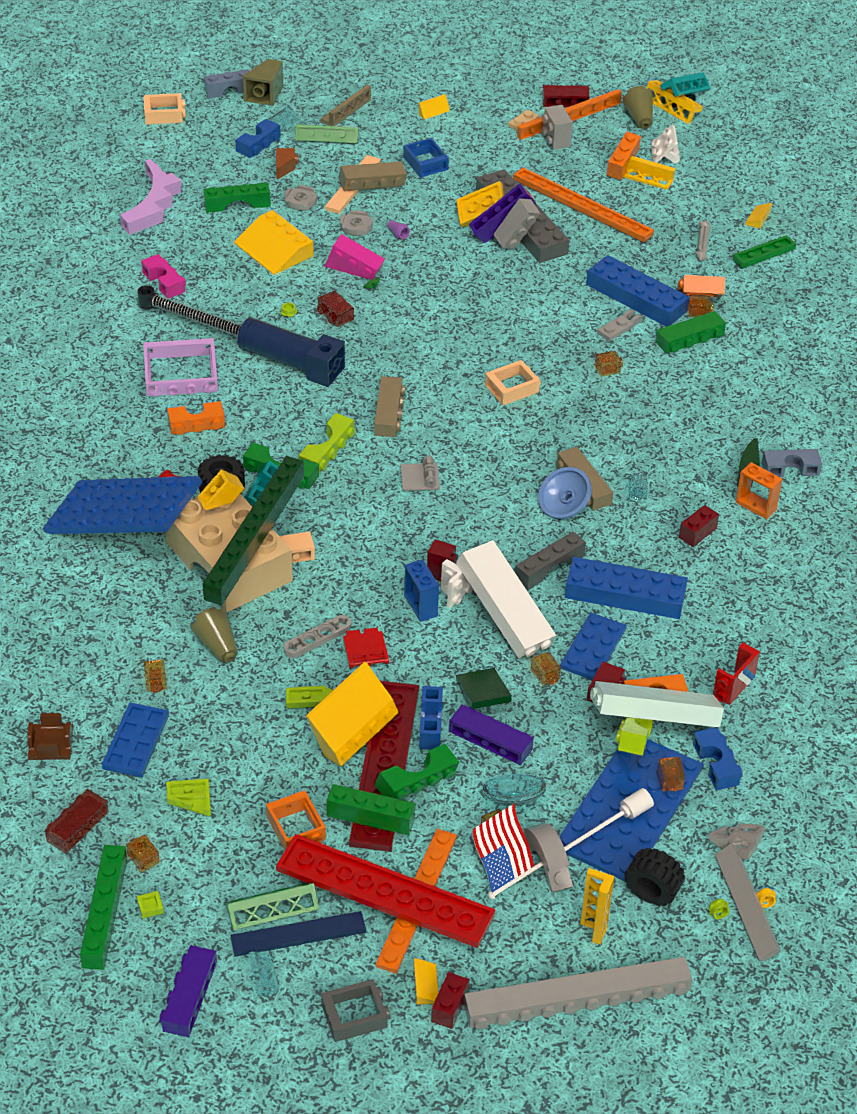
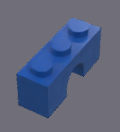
[235,119,281,158]
[419,686,443,750]
[693,727,743,791]

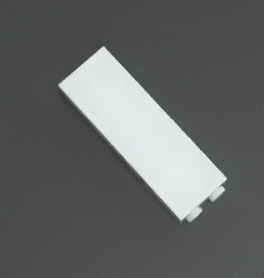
[456,540,556,658]

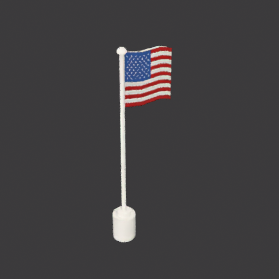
[472,788,654,899]

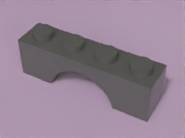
[515,531,586,591]

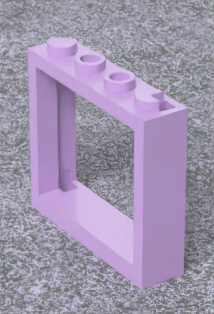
[143,338,218,397]

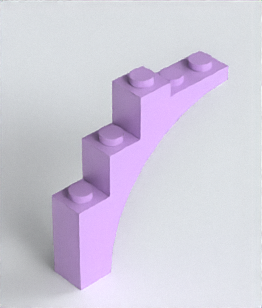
[120,159,182,235]

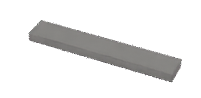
[715,843,781,962]

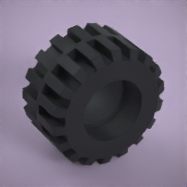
[198,454,245,494]
[624,848,685,906]

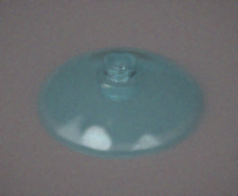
[483,774,546,808]

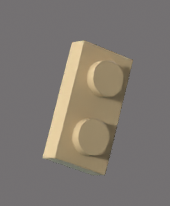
[508,110,539,131]

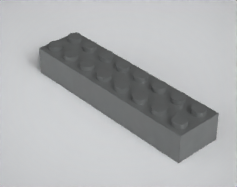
[476,169,569,263]

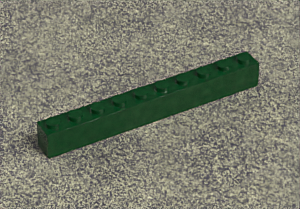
[203,456,304,606]

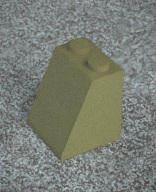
[243,59,283,106]

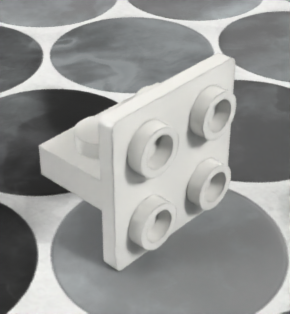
[651,125,680,163]
[441,559,473,608]

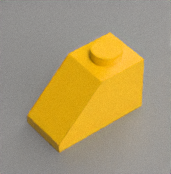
[197,469,245,510]

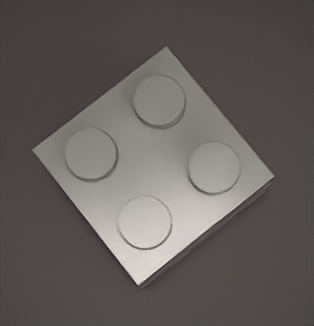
[541,105,573,150]

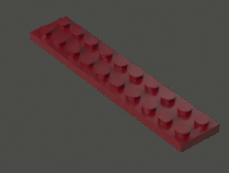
[349,681,419,852]

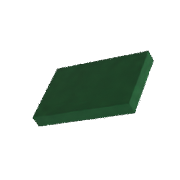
[456,668,512,709]

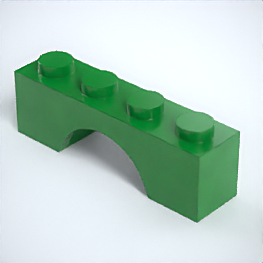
[203,183,271,213]
[243,442,319,490]
[375,744,459,800]

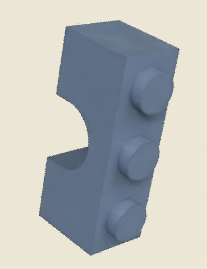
[204,69,249,99]
[762,449,822,477]

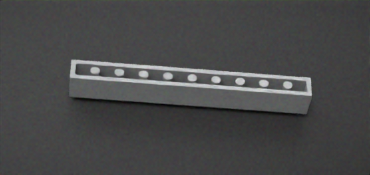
[464,957,693,1029]

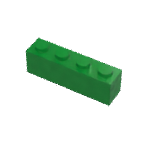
[655,311,726,354]
[326,784,415,835]

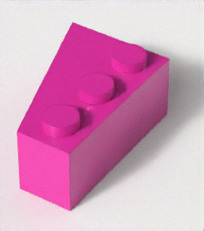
[324,234,385,280]

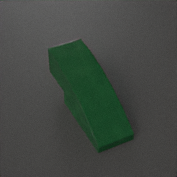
[737,438,760,487]

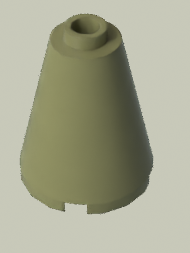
[622,86,653,129]
[190,607,238,663]

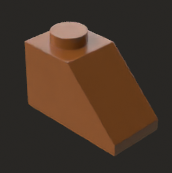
[276,148,298,179]

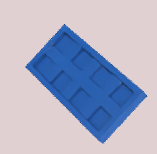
[560,612,627,680]
[102,702,169,778]

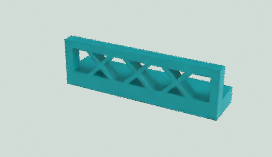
[660,72,711,97]

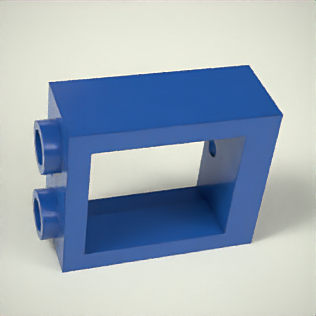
[403,138,449,178]
[404,559,439,622]

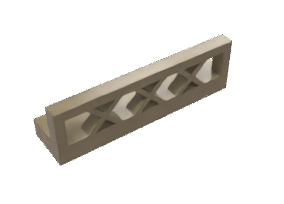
[321,84,371,126]

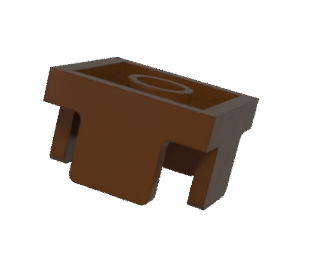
[27,713,74,760]

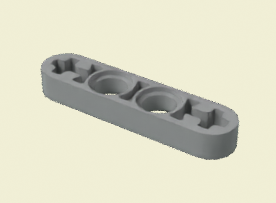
[284,615,351,658]

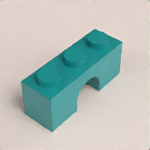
[244,460,278,507]

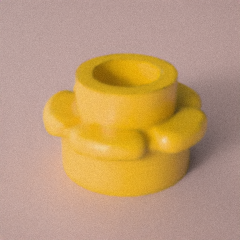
[757,888,776,908]

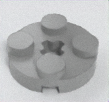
[285,185,317,211]
[340,210,373,235]

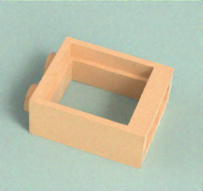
[144,93,186,124]
[485,360,541,405]

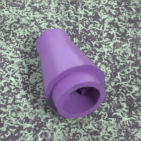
[387,220,410,239]

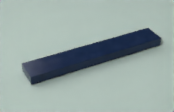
[230,911,366,957]

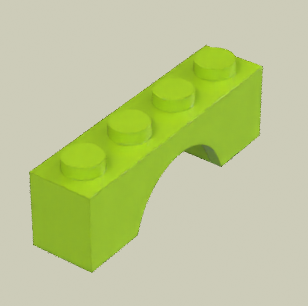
[298,413,356,473]
[616,717,654,756]

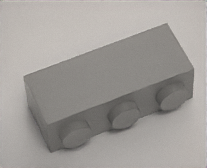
[493,199,541,249]

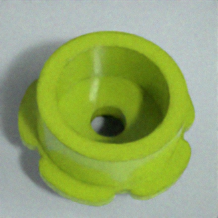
[281,302,297,317]
[709,899,730,920]

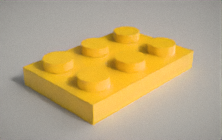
[456,181,504,227]

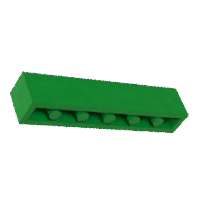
[80,845,127,970]

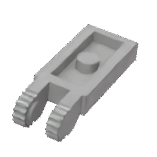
[597,309,642,341]

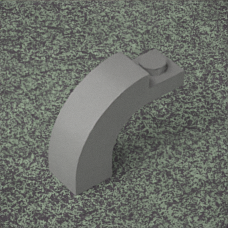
[524,823,573,892]

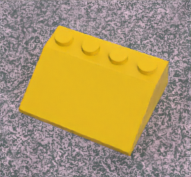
[234,210,314,275]
[306,662,398,767]

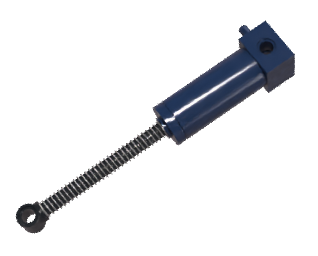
[137,285,345,387]

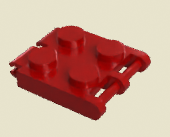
[343,627,389,669]

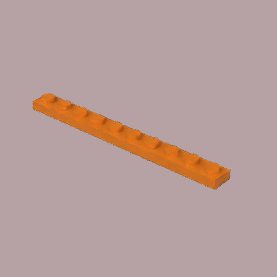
[513,167,654,243]

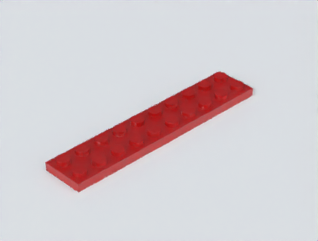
[276,834,496,948]

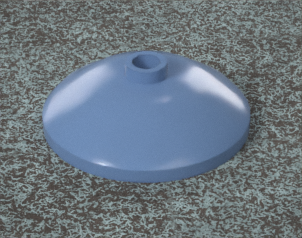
[538,467,592,519]

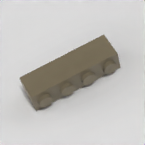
[338,161,407,191]
[374,376,405,437]
[556,447,613,511]

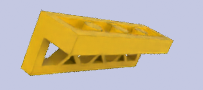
[646,80,703,124]
[623,156,676,190]
[580,868,615,945]

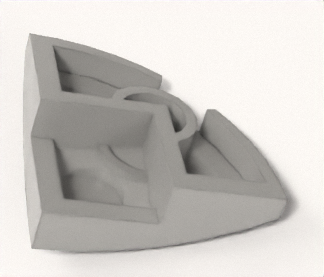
[708,824,765,860]

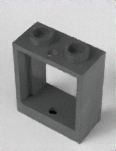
[321,979,391,1042]

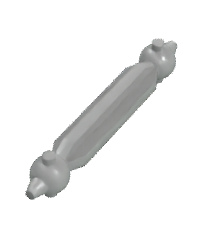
[695,220,711,262]

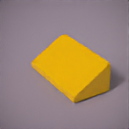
[418,94,450,120]
[745,203,772,229]
[414,958,438,1005]

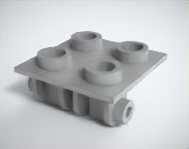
[401,455,440,491]

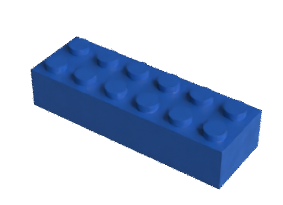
[586,255,690,327]
[565,556,688,619]

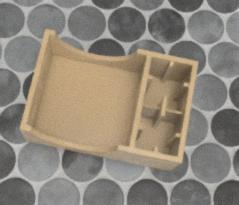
[166,494,293,612]

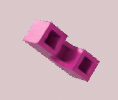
[141,254,186,298]

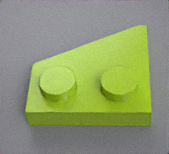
[166,778,211,816]

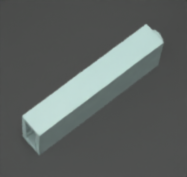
[590,681,724,727]

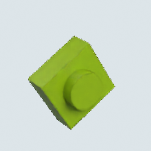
[137,891,164,919]

